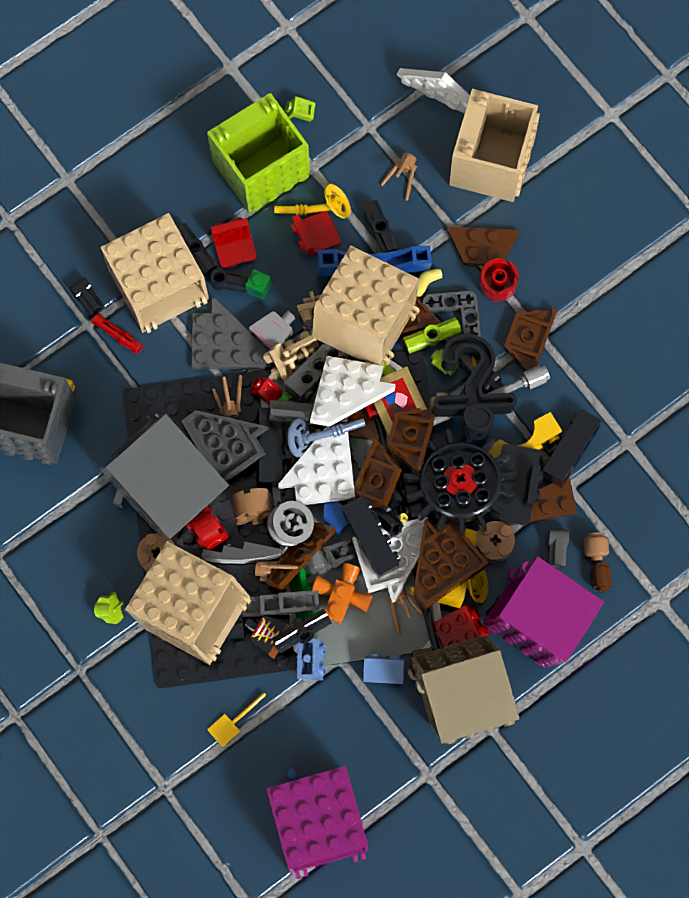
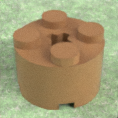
[232,488,273,525]
[476,521,515,564]
[137,533,175,573]

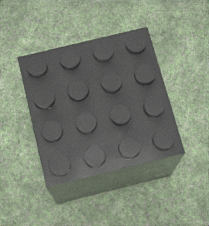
[0,363,76,465]

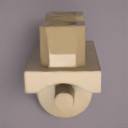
[297,291,321,324]
[284,331,320,362]
[263,342,297,381]

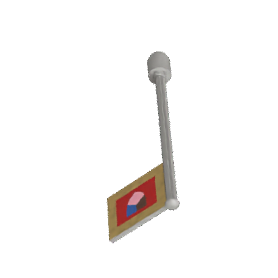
[373,365,550,442]

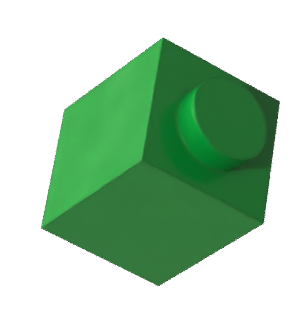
[245,269,272,300]

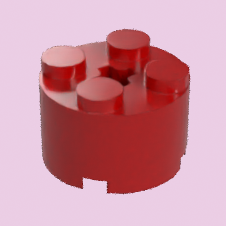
[480,258,519,302]
[186,505,229,550]

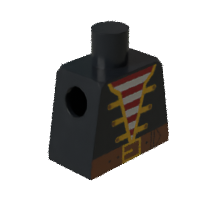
[244,615,290,662]

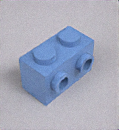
[297,638,326,681]
[363,653,405,684]

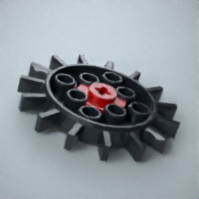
[404,429,517,537]

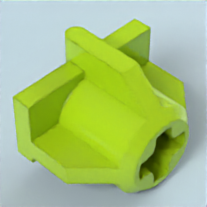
[94,592,124,624]

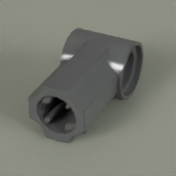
[548,528,569,568]

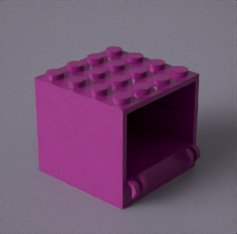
[483,557,604,668]
[267,766,369,879]

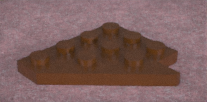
[413,519,489,609]

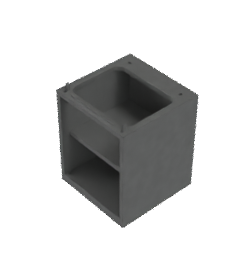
[98,413,229,539]

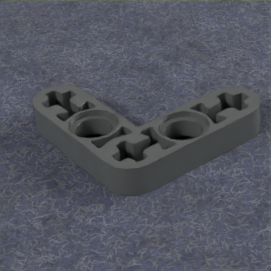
[423,291,481,337]

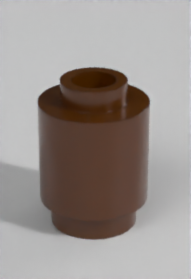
[591,563,612,592]

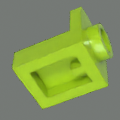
[285,96,315,122]

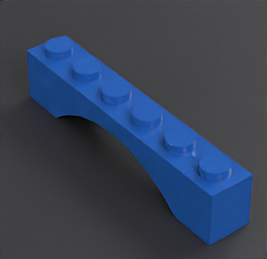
[316,246,432,276]

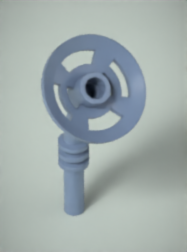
[288,419,365,457]

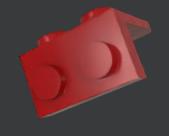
[290,211,340,257]
[211,218,257,268]
[434,605,489,647]

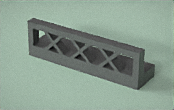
[269,400,348,426]

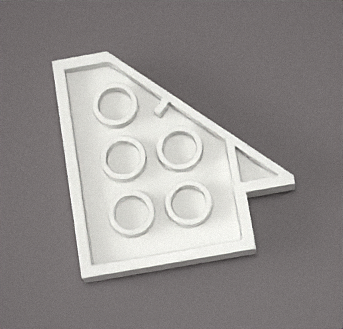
[396,68,470,114]
[310,356,395,426]
[278,423,355,505]
[352,517,428,603]

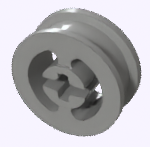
[267,501,314,546]

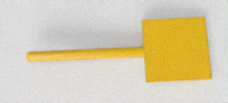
[207,693,266,747]

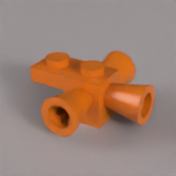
[312,563,374,624]

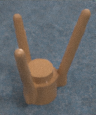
[380,153,417,201]
[212,375,242,418]
[255,560,298,590]
[387,588,423,635]

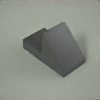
[323,539,358,569]

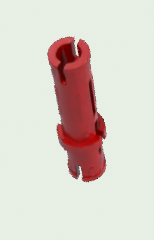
[91,313,143,354]

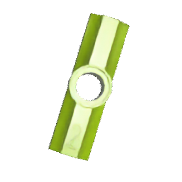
[403,317,461,354]

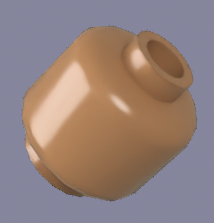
[583,533,609,561]

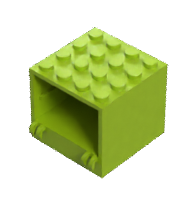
[207,93,310,213]

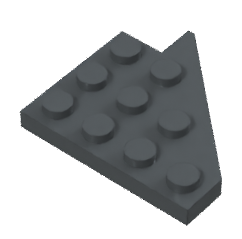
[192,298,268,370]
[182,410,269,482]

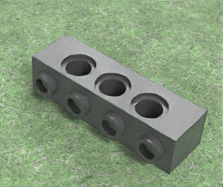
[284,343,352,403]

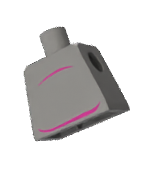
[249,311,295,350]

